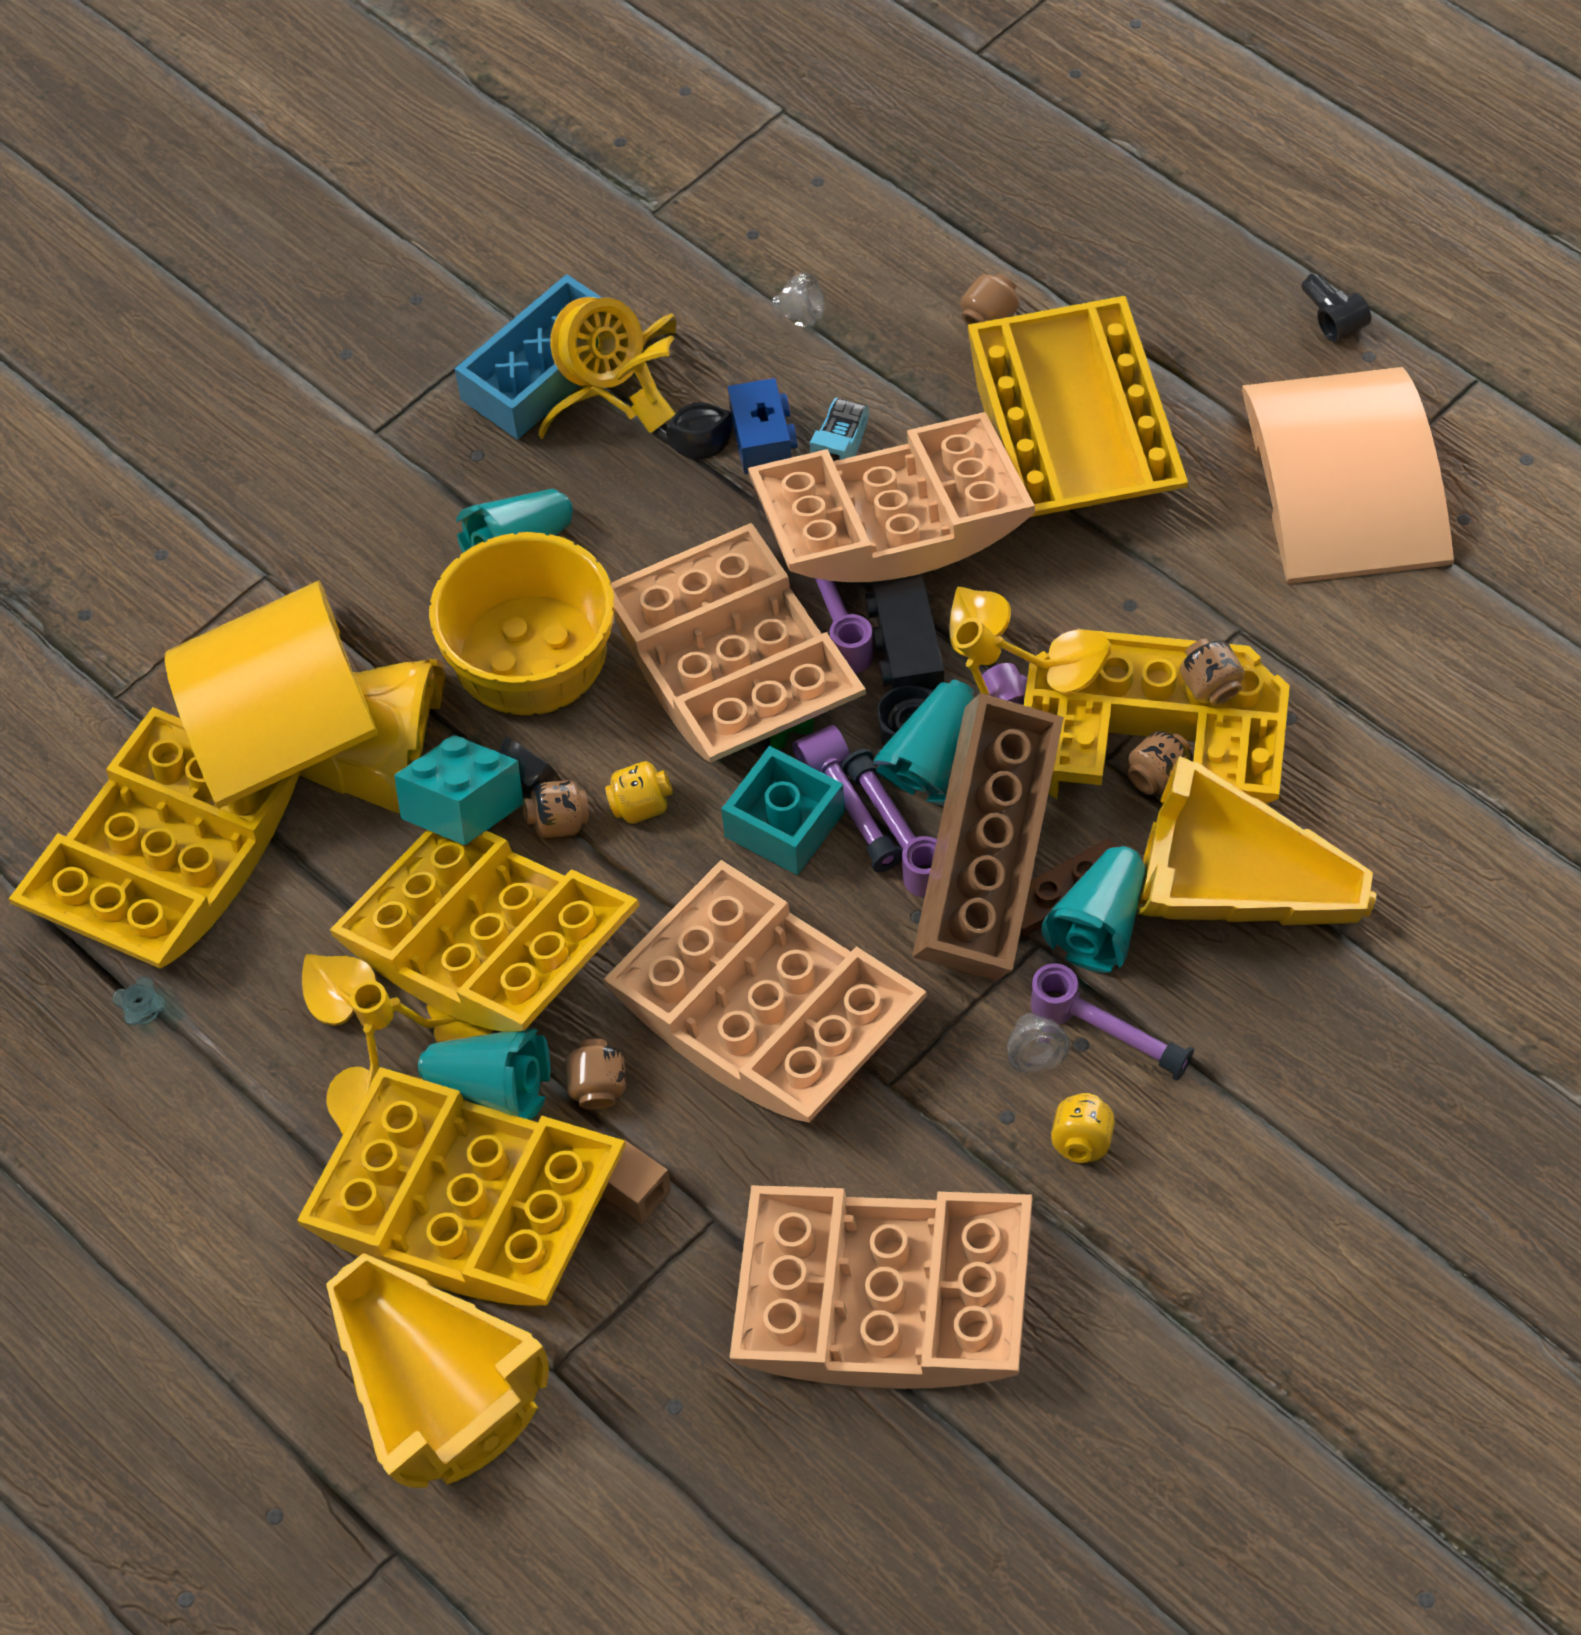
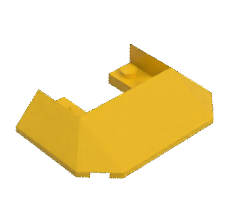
[1024,629,1290,804]

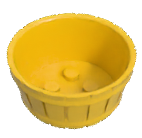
[429,532,614,716]

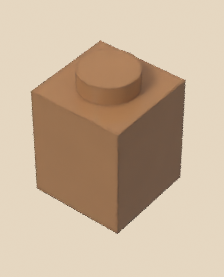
[602,1140,671,1224]

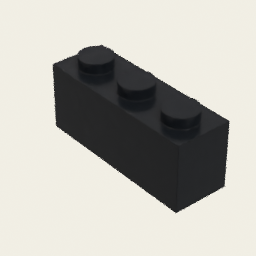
[865,573,944,690]

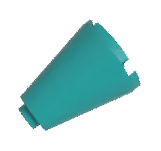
[456,489,573,553]
[873,680,975,806]
[1042,846,1146,973]
[418,1028,550,1120]

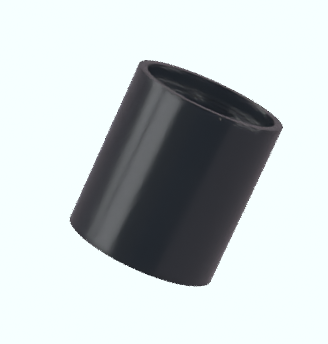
[1301,273,1372,342]

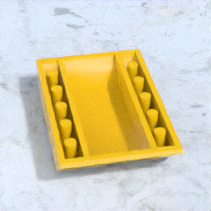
[968,296,1188,517]

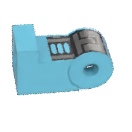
[810,398,869,460]

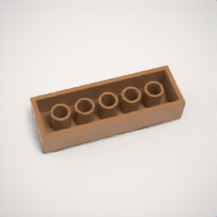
[912,693,1064,981]

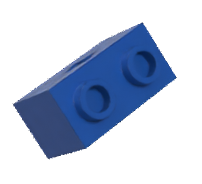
[727,378,798,474]

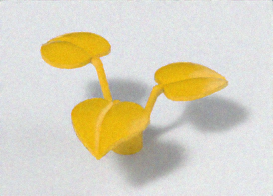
[539,313,677,439]
[950,587,1112,696]
[302,954,493,1135]

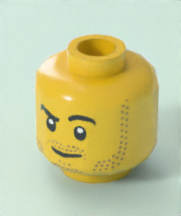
[605,761,673,824]
[1051,1093,1115,1163]

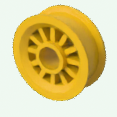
[550,297,643,388]

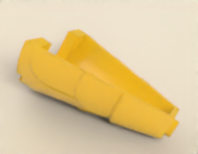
[299,659,446,814]
[1138,757,1376,925]
[326,1253,549,1488]

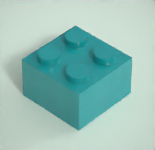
[394,735,523,845]
[721,746,845,875]

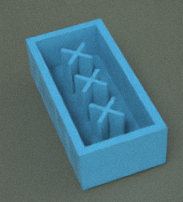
[455,274,602,440]

